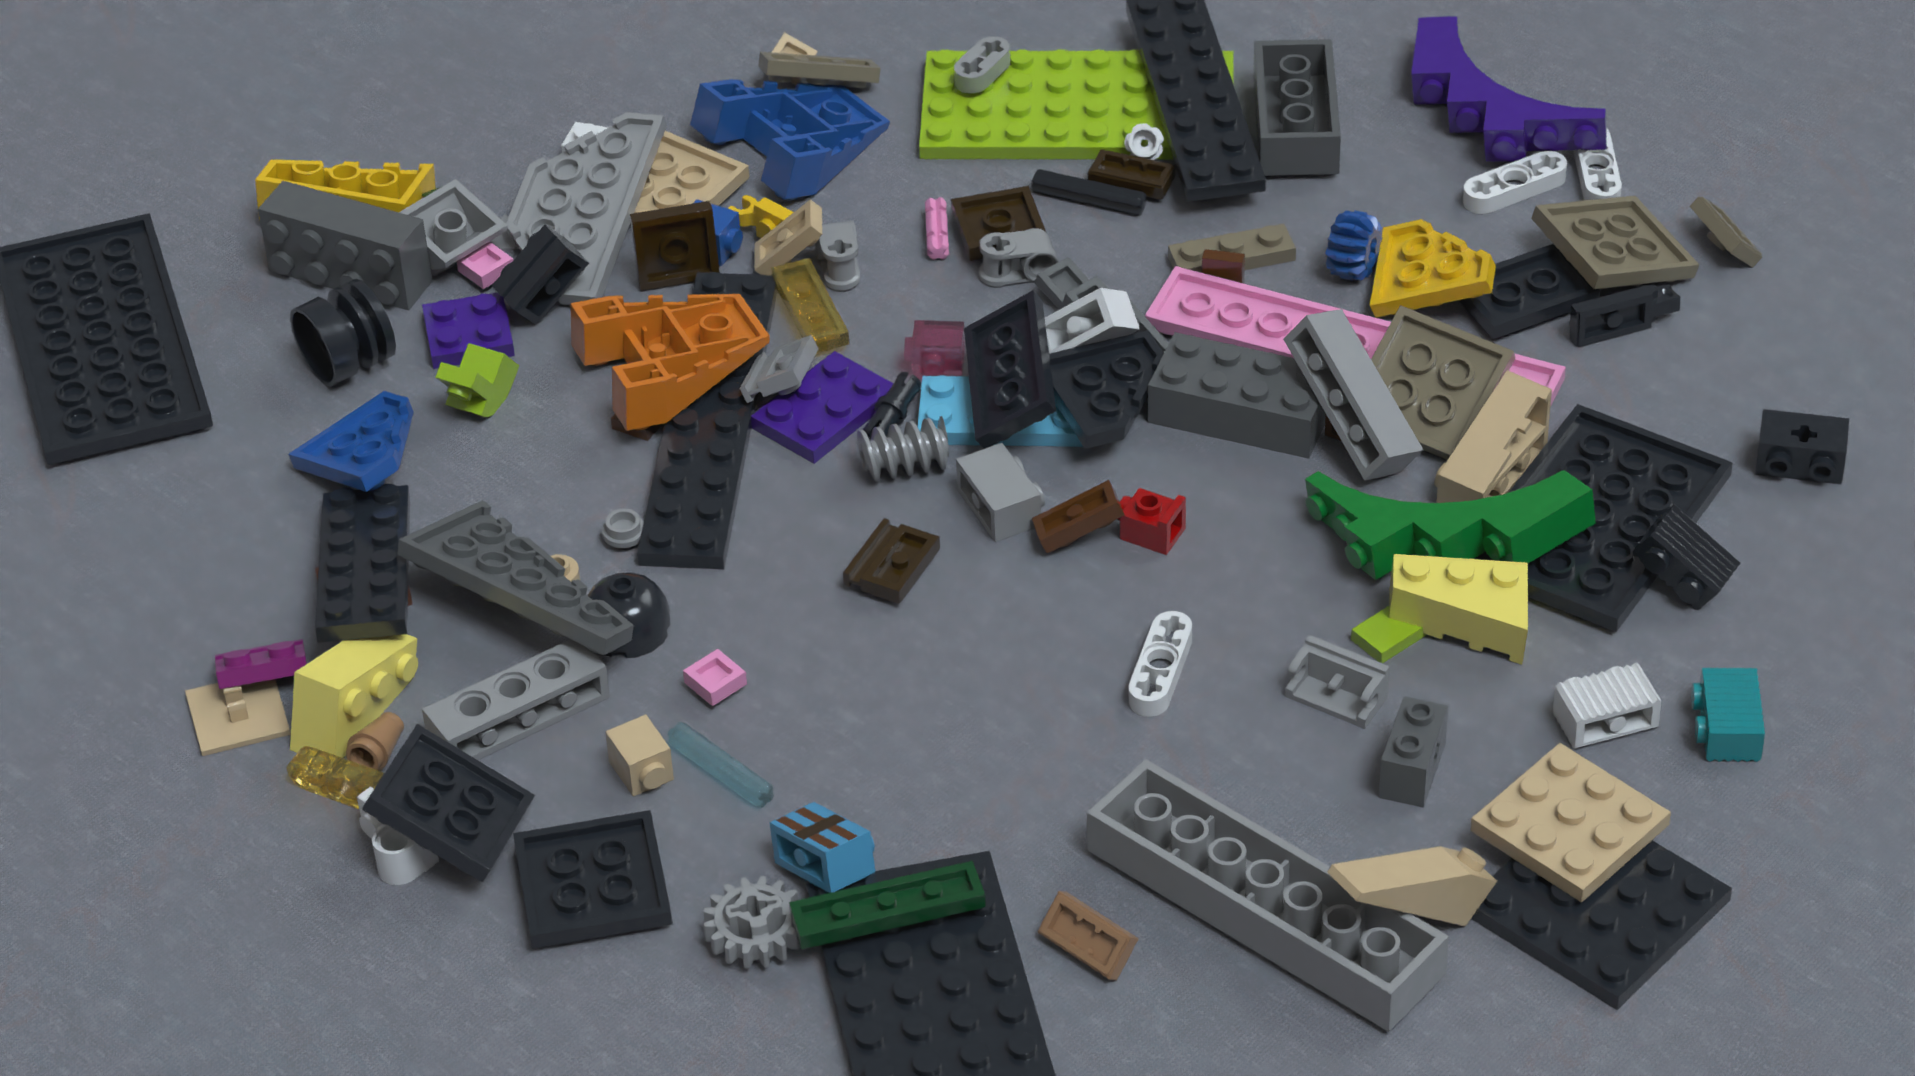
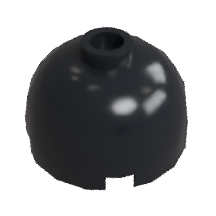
[588,572,671,658]

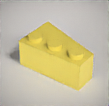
[1389,554,1528,665]

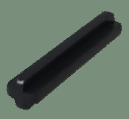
[1032,169,1146,215]

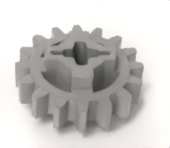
[704,876,800,968]

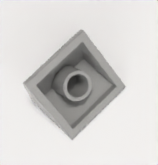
[399,179,508,270]

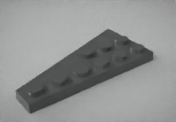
[397,500,634,655]

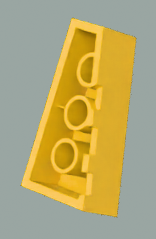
[255,159,436,220]

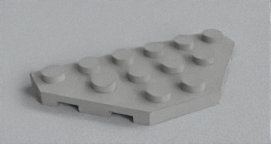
[506,112,667,305]

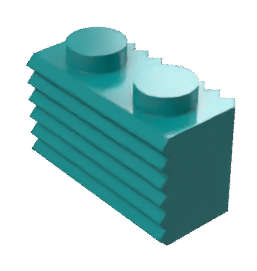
[1691,668,1765,762]

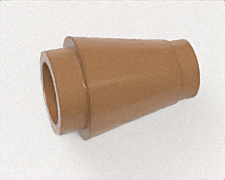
[346,712,404,774]

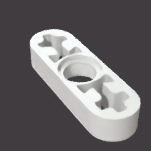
[1573,129,1622,200]
[1463,151,1567,214]
[1129,611,1192,717]

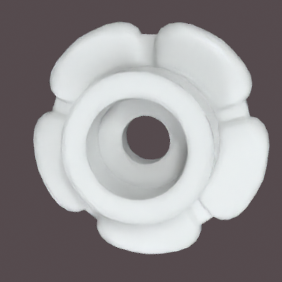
[1125,123,1164,160]

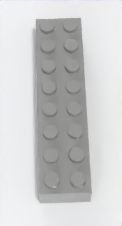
[1087,759,1449,1032]

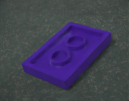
[751,351,893,464]

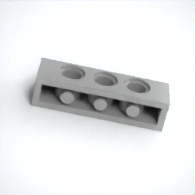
[422,639,610,760]

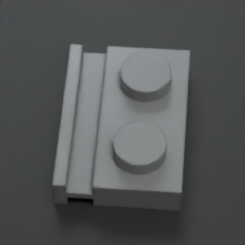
[740,335,818,403]

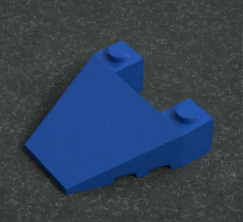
[690,79,890,200]

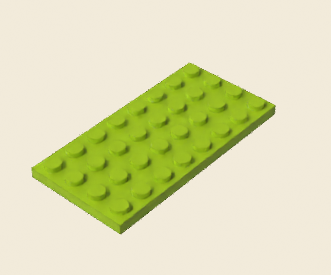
[919,49,1234,160]

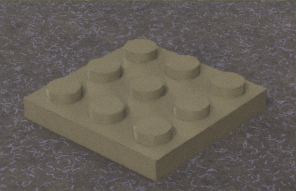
[1531,196,1699,289]
[1371,305,1515,460]

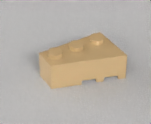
[1434,370,1552,503]

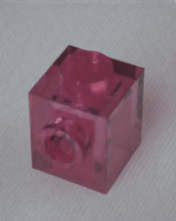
[904,320,966,379]

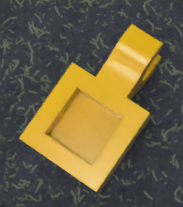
[728,195,794,238]

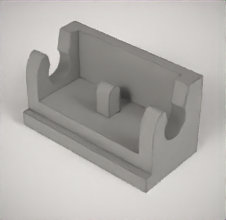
[1285,635,1390,729]

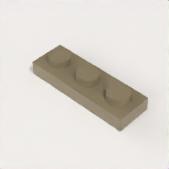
[758,51,881,88]
[1168,223,1296,273]

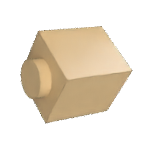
[605,715,674,797]

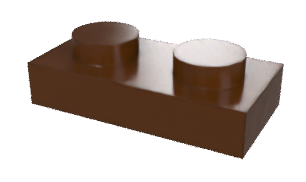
[1032,480,1125,553]

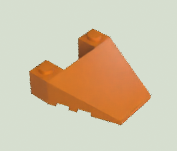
[570,294,770,431]

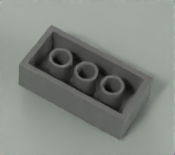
[1253,39,1341,176]
[258,181,433,311]
[1148,332,1325,459]

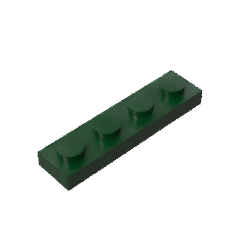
[789,861,986,949]

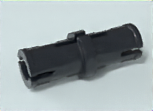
[863,372,922,440]

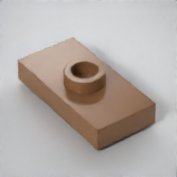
[1037,891,1139,980]

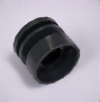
[290,279,396,387]

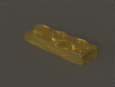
[771,258,850,353]

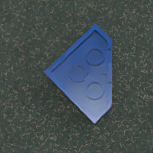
[288,391,414,492]

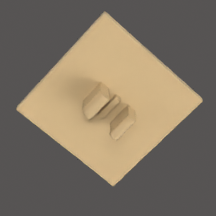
[185,679,291,756]

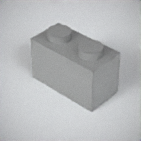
[956,443,1045,542]

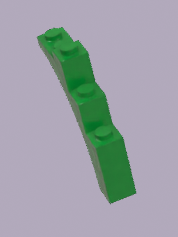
[1305,470,1596,580]

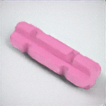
[925,197,949,260]

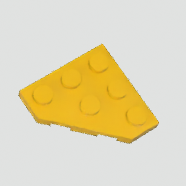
[1370,219,1496,318]

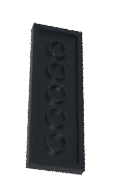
[315,484,410,643]

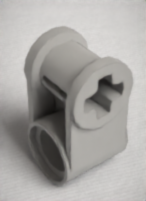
[815,220,860,290]
[979,228,1058,287]

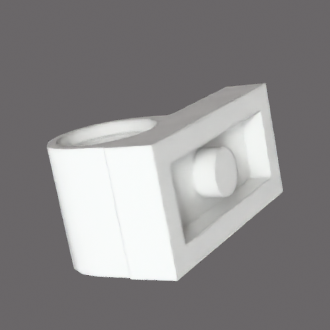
[357,786,439,885]

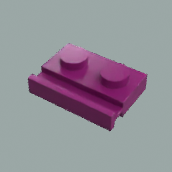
[215,639,307,689]

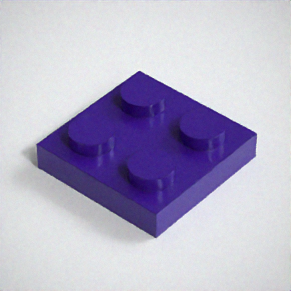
[422,292,515,369]

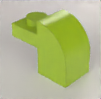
[435,343,520,417]

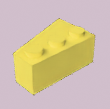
[290,634,418,768]

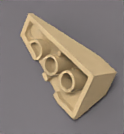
[1327,846,1497,926]

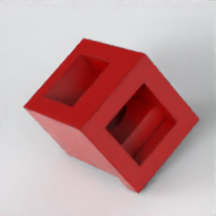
[1117,488,1186,555]

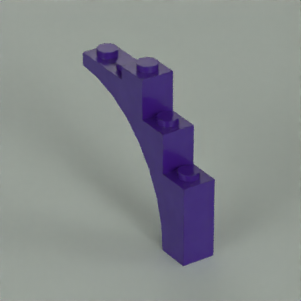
[1411,16,1607,162]

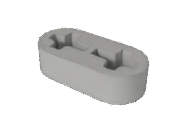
[954,36,1010,93]

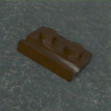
[843,518,940,604]

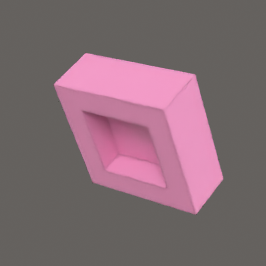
[457,241,513,289]
[683,649,747,706]

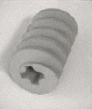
[857,416,949,481]

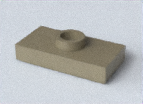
[1689,196,1763,267]

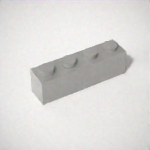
[1283,309,1423,481]

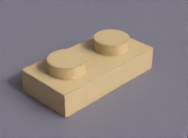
[754,199,823,275]

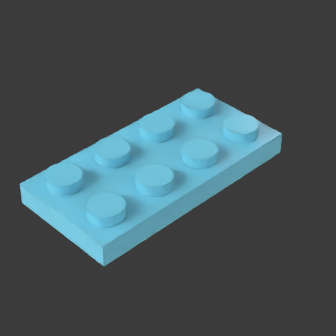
[918,375,1084,447]

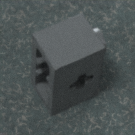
[1379,696,1448,808]

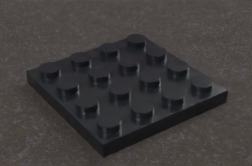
[1471,840,1732,1010]

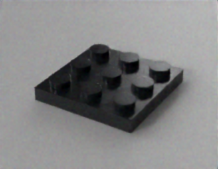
[362,724,535,882]
[513,810,673,949]

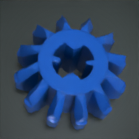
[1325,210,1382,281]

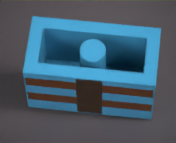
[769,802,876,893]

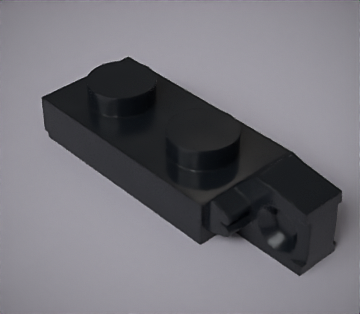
[1569,284,1681,347]

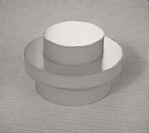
[602,509,644,548]

